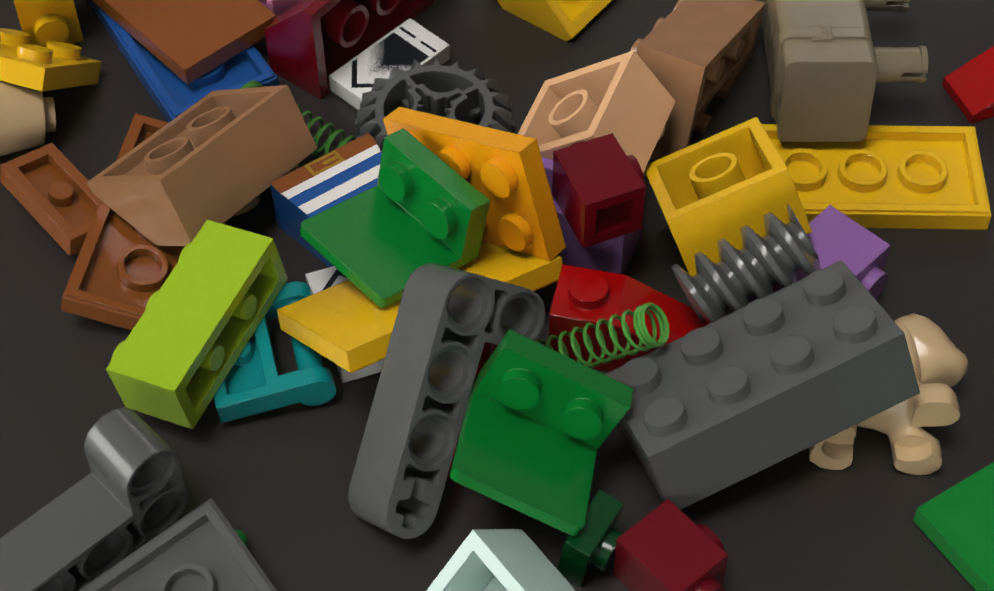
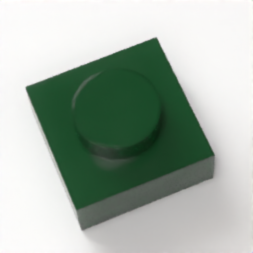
[557,490,624,588]

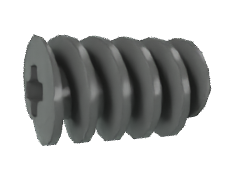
[671,203,821,325]

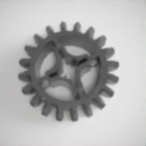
[355,57,515,152]

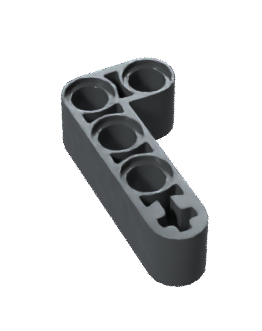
[348,263,546,539]
[0,407,188,591]

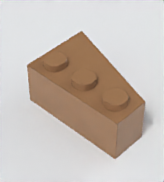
[630,0,766,161]

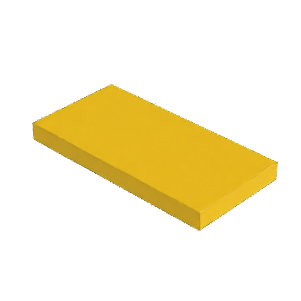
[762,124,992,230]
[277,242,563,373]

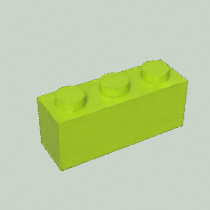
[106,220,288,430]

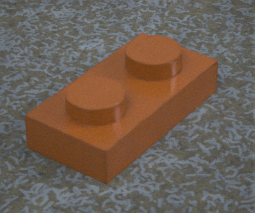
[0,143,100,257]

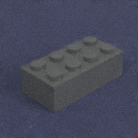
[604,260,920,510]

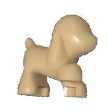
[809,313,969,476]

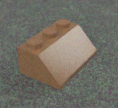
[87,85,317,247]

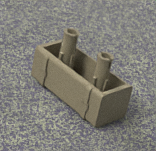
[758,0,928,142]

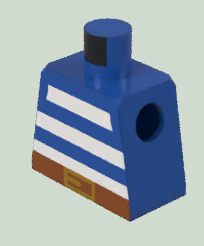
[270,133,382,267]

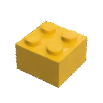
[645,117,812,276]

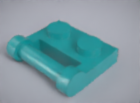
[214,281,336,423]

